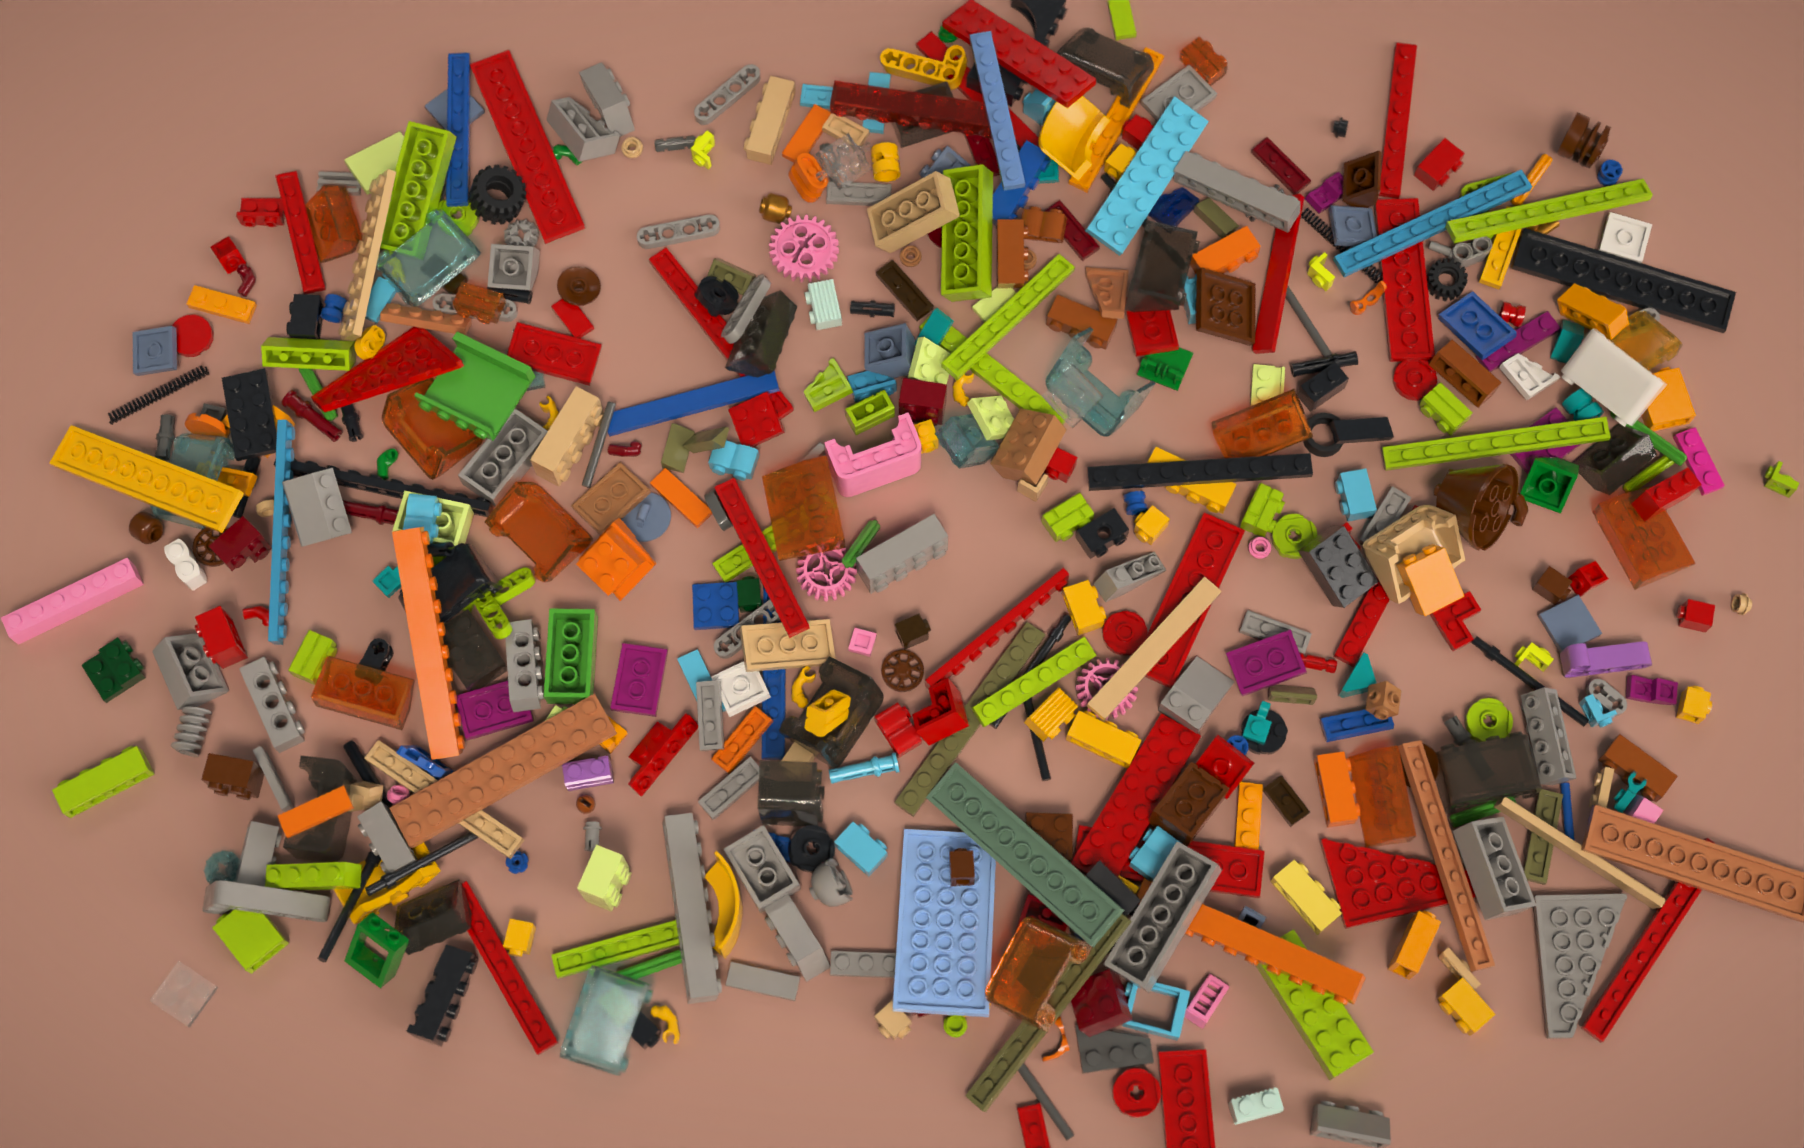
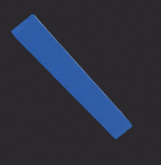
[446,53,470,207]
[608,369,780,436]
[762,589,786,760]

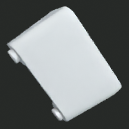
[1561,328,1667,427]

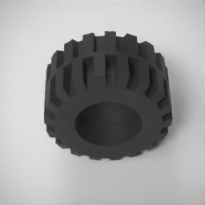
[468,165,526,225]

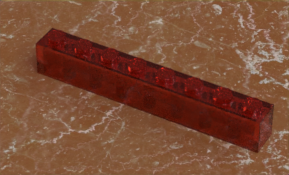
[830,80,992,139]

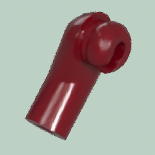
[237,264,256,297]
[608,441,642,457]

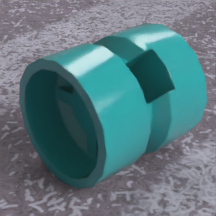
[1562,388,1604,421]

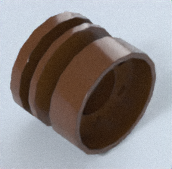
[1557,112,1611,169]

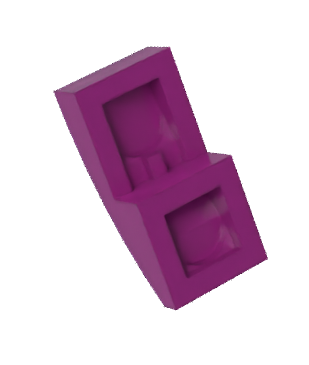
[1305,172,1343,214]
[1626,675,1678,705]

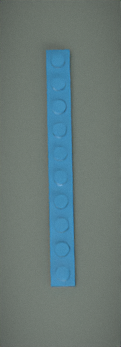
[1333,169,1532,277]
[268,420,295,645]

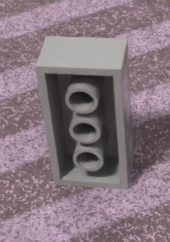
[458,409,548,508]
[856,514,948,594]
[1453,816,1537,920]

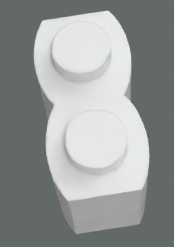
[164,538,207,591]

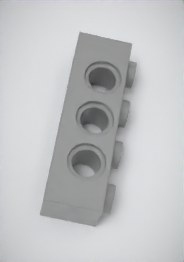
[505,619,544,712]
[239,657,305,753]

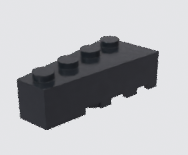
[406,944,478,1047]

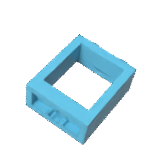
[1122,982,1190,1041]

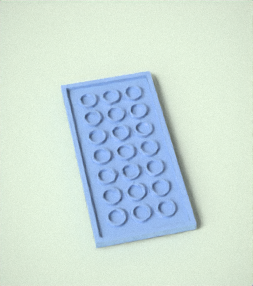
[893,829,996,1017]

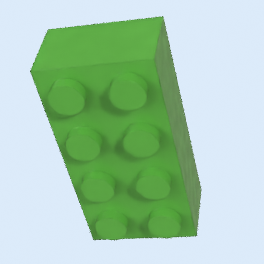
[544,609,598,704]

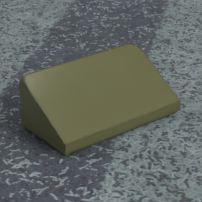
[1194,198,1239,239]
[707,258,756,295]
[661,423,695,473]
[683,427,729,453]
[1268,685,1317,705]

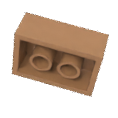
[990,408,1067,485]

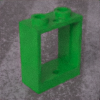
[344,912,409,989]

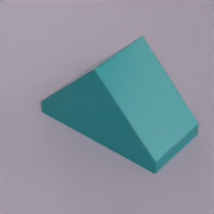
[1550,319,1584,364]
[1338,652,1377,698]

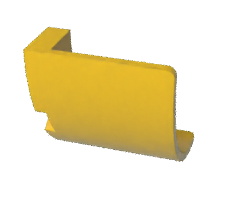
[1039,96,1111,181]
[334,842,441,924]
[705,851,743,959]

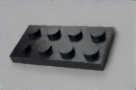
[222,368,277,461]

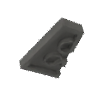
[1075,1025,1154,1074]

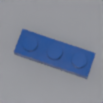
[1320,709,1394,743]

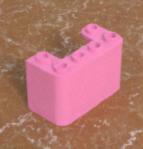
[824,412,921,497]

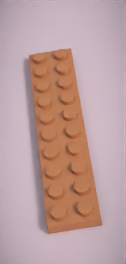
[389,694,617,849]
[1581,805,1804,923]

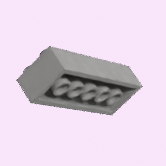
[1104,841,1222,993]

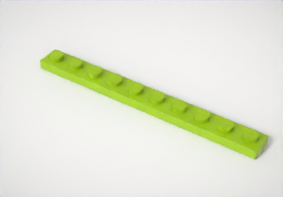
[1445,178,1653,243]
[1382,417,1611,471]

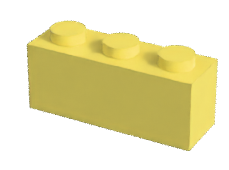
[1270,860,1342,935]

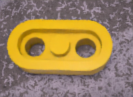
[354,325,385,360]

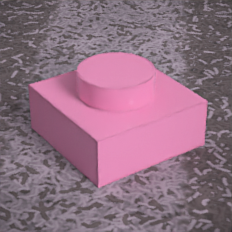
[848,628,877,657]

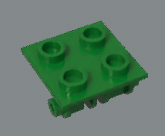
[1137,347,1194,391]

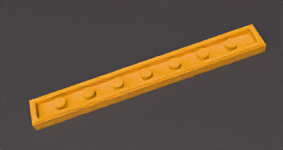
[1068,47,1164,193]

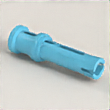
[828,752,900,784]

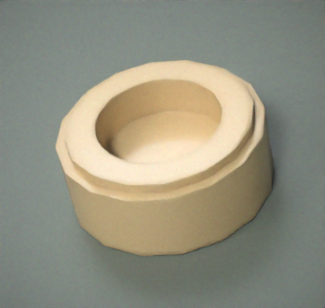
[256,500,274,517]

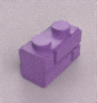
[562,755,614,791]

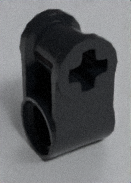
[355,638,394,685]

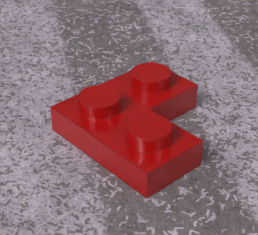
[1430,591,1481,652]

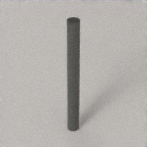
[1286,286,1332,357]
[582,402,616,488]
[1018,1063,1074,1140]

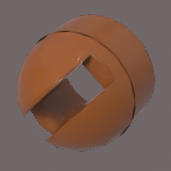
[576,794,596,814]

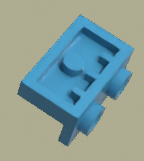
[847,371,897,403]

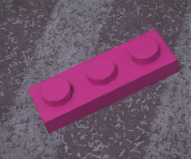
[1673,427,1725,496]

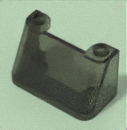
[1057,27,1154,108]
[1125,220,1200,312]
[778,656,884,768]

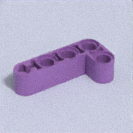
[1560,642,1652,678]

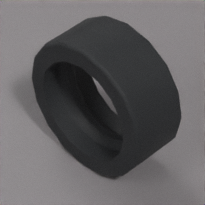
[1302,412,1343,457]

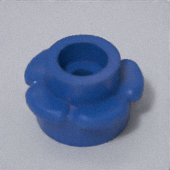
[506,851,529,874]

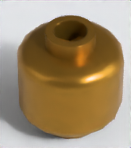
[759,193,792,224]

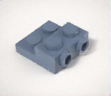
[919,146,971,180]

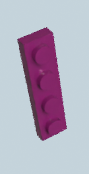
[1475,311,1561,373]

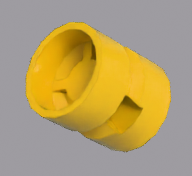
[871,142,901,182]

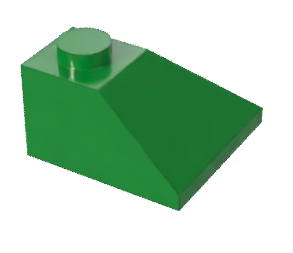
[1520,458,1579,514]

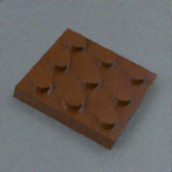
[1196,268,1256,346]

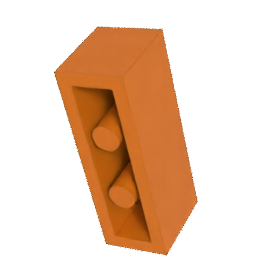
[1190,226,1261,274]
[1314,751,1360,828]

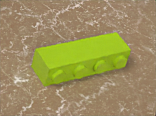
[261,337,356,371]
[52,746,155,818]
[265,862,362,891]

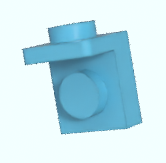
[1579,694,1617,728]

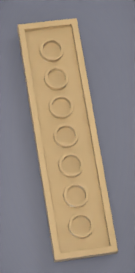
[339,169,396,341]

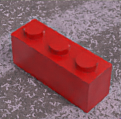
[1631,467,1702,521]

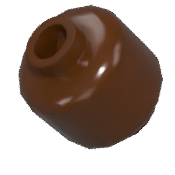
[129,511,163,544]

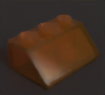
[305,185,363,263]

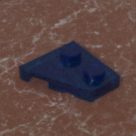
[1148,187,1200,232]

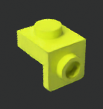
[691,131,715,169]
[1307,252,1335,291]
[1514,642,1554,672]

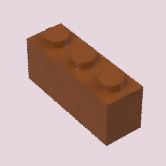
[997,219,1029,288]
[1046,294,1118,350]
[1429,339,1502,408]
[1598,734,1678,802]

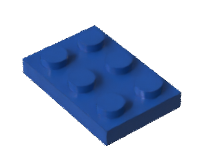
[1439,291,1517,360]

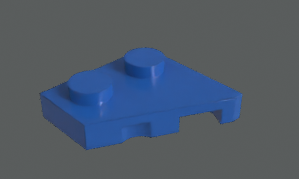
[396,745,454,780]

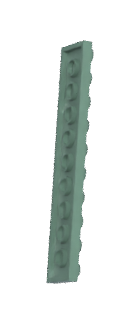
[926,762,1124,947]

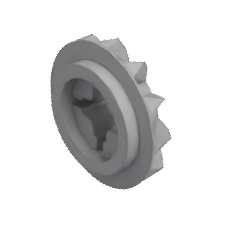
[504,219,539,247]

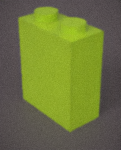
[212,910,289,974]

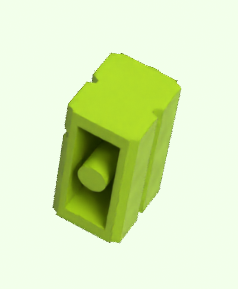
[1419,383,1472,436]
[845,390,895,435]
[1240,483,1285,538]
[1041,493,1094,542]
[288,630,337,685]

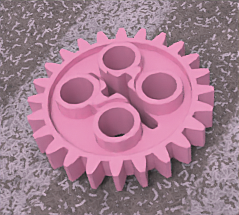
[769,215,839,283]

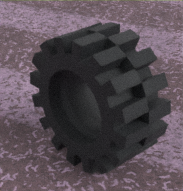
[1427,258,1468,301]

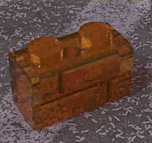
[1179,37,1228,86]
[453,282,506,324]

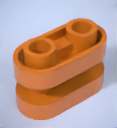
[788,153,828,203]

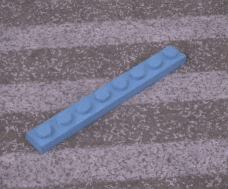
[970,31,1025,191]

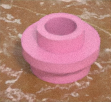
[1248,537,1271,559]
[387,785,410,805]

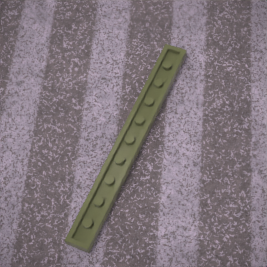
[895,622,1046,817]
[966,914,1132,1112]

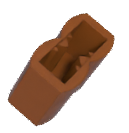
[1021,206,1067,243]

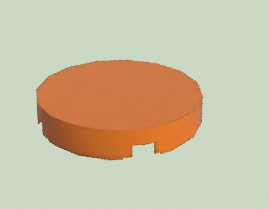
[185,413,230,443]

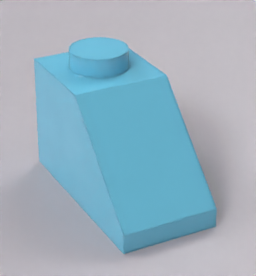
[1023,89,1056,126]

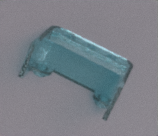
[1046,327,1156,437]

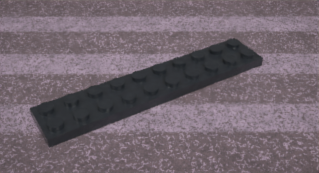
[1512,228,1736,334]

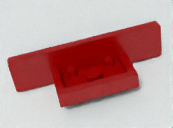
[628,713,698,796]

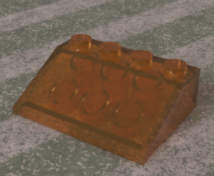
[762,456,845,561]
[1592,486,1695,590]

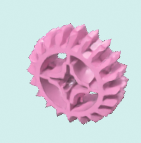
[796,541,857,602]
[1076,658,1138,720]

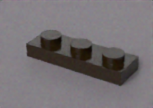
[876,260,934,321]

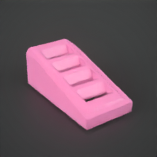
[1184,974,1230,1028]

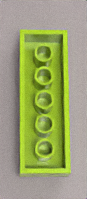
[380,121,457,261]
[941,164,993,302]
[1256,929,1374,1080]

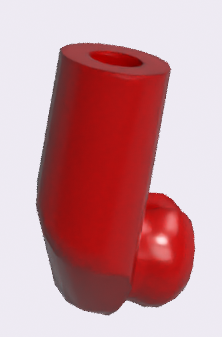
[242,606,269,626]

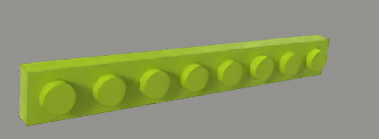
[941,254,1075,381]
[919,316,1068,425]

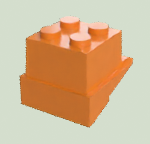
[576,518,656,601]

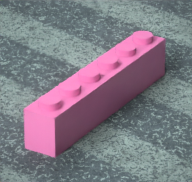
[1,558,144,645]

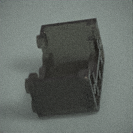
[1435,731,1542,814]
[283,755,357,862]
[758,760,825,826]

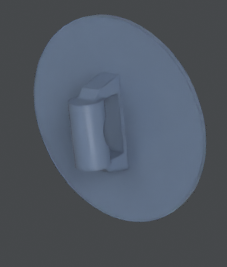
[621,493,671,542]

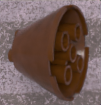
[1434,464,1519,551]

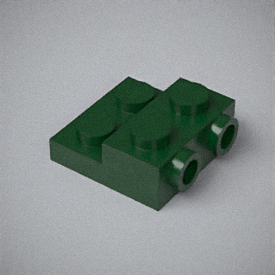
[81,637,146,703]

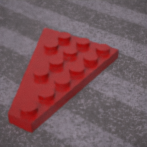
[311,327,464,413]
[1320,838,1476,929]

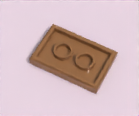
[571,462,651,535]

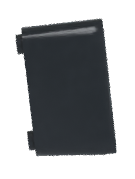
[398,543,503,628]

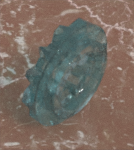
[203,850,240,884]

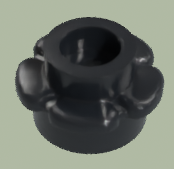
[1333,117,1349,138]

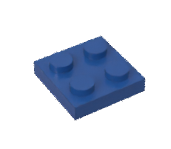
[692,582,739,630]

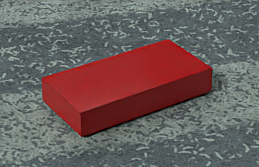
[551,299,594,338]

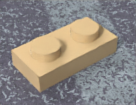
[822,111,870,151]
[1589,767,1614,808]

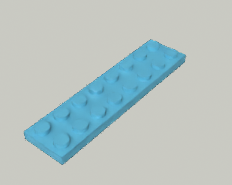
[1085,96,1209,256]

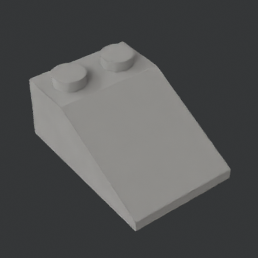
[1158,656,1234,734]
[723,825,801,913]

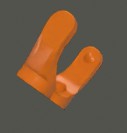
[1350,280,1387,315]
[1042,1016,1070,1062]

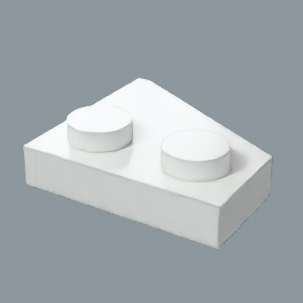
[1499,353,1560,400]

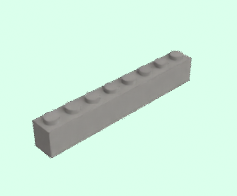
[662,813,722,1004]

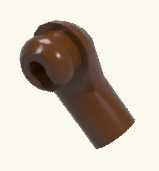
[1511,493,1529,526]

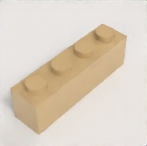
[744,76,796,165]

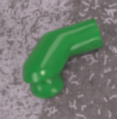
[552,145,583,165]
[377,448,399,480]

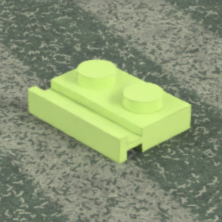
[1250,364,1285,410]

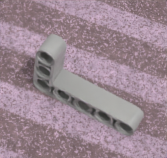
[202,880,331,922]

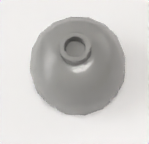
[810,858,853,907]

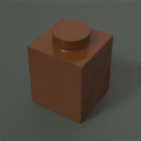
[1532,566,1572,605]
[949,848,975,886]

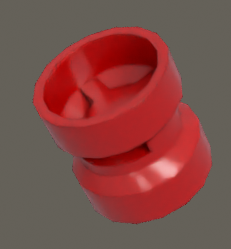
[1499,301,1526,328]

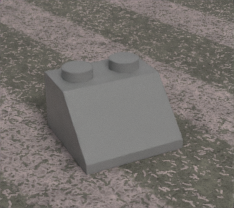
[487,244,540,291]

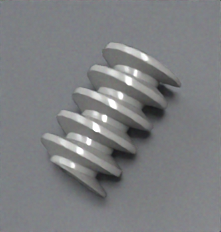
[171,706,212,757]

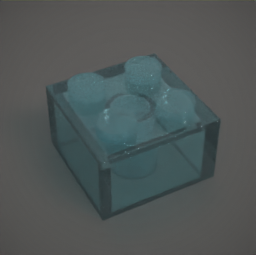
[935,414,1000,469]

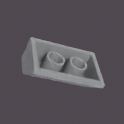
[282,468,352,547]
[152,633,229,710]
[1310,1101,1391,1148]

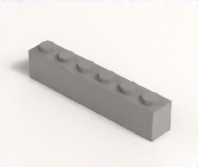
[1173,151,1300,232]

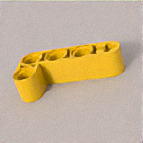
[880,45,968,90]

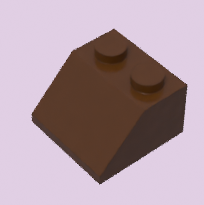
[1343,150,1381,208]

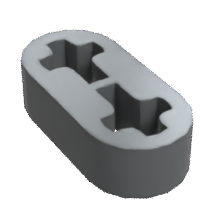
[704,490,733,531]

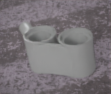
[1428,236,1492,268]

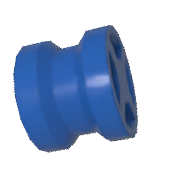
[1597,160,1623,186]
[1123,491,1148,515]
[1227,735,1249,756]

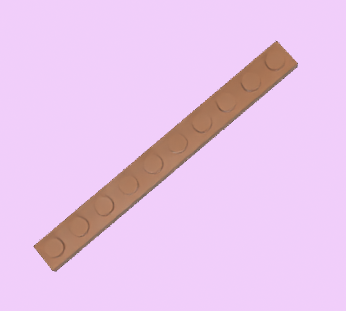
[1398,740,1495,972]

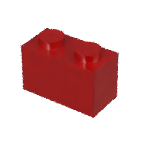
[1414,138,1465,191]

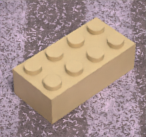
[867,171,960,253]
[530,386,604,487]

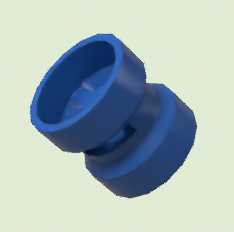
[320,294,347,323]

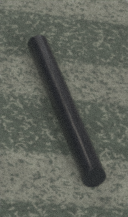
[1023,698,1051,781]

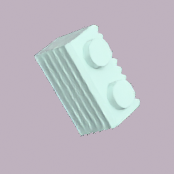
[804,279,842,330]
[1228,1087,1284,1125]

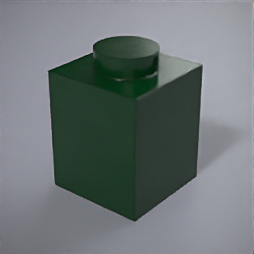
[736,576,762,613]

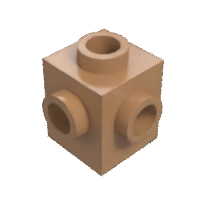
[1365,681,1401,720]

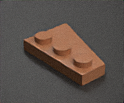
[1085,267,1129,319]

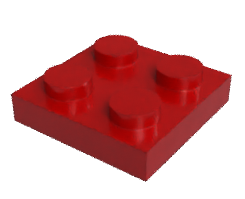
[728,392,785,447]
[1196,735,1255,799]

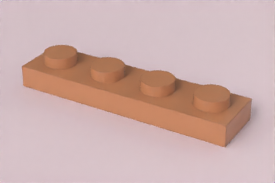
[380,303,471,335]

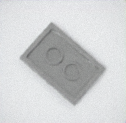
[1141,64,1217,121]

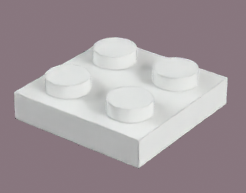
[1599,212,1652,263]
[711,661,771,717]

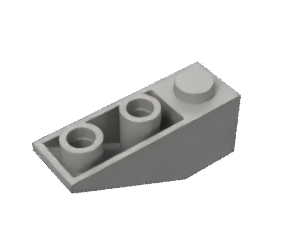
[1094,552,1166,602]

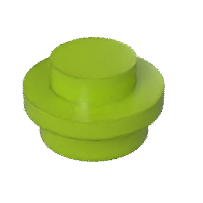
[944,1015,967,1038]

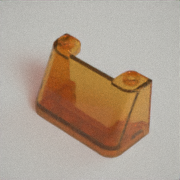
[382,377,483,480]
[484,481,593,582]
[985,916,1092,1033]

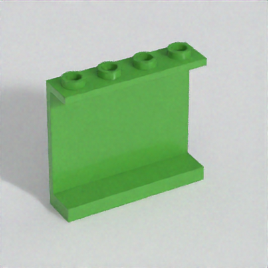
[414,331,536,441]

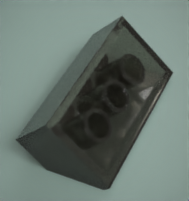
[725,290,798,378]

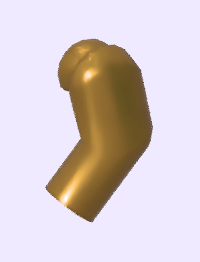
[1527,221,1560,235]

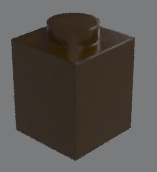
[894,614,931,650]

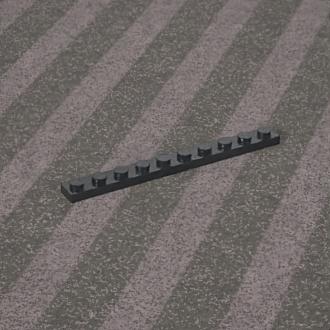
[1087,453,1313,491]
[274,458,494,518]

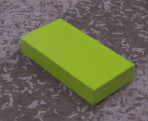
[1108,0,1137,41]

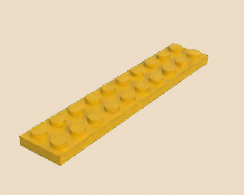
[49,425,244,533]

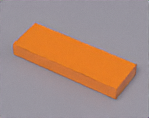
[782,104,831,163]
[650,468,713,529]
[711,706,773,774]
[278,786,354,838]

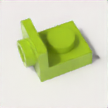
[1764,461,1799,498]

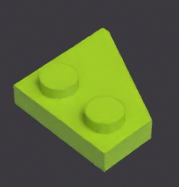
[804,358,853,412]

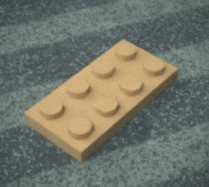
[740,619,836,672]

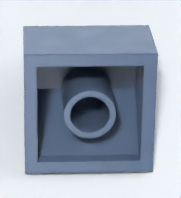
[865,323,915,378]

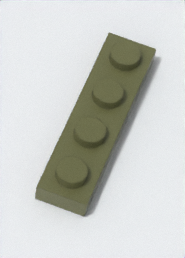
[1523,789,1563,885]

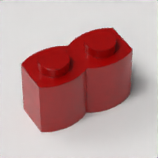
[874,702,922,758]

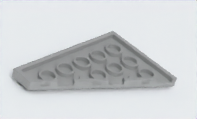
[1534,894,1627,1039]

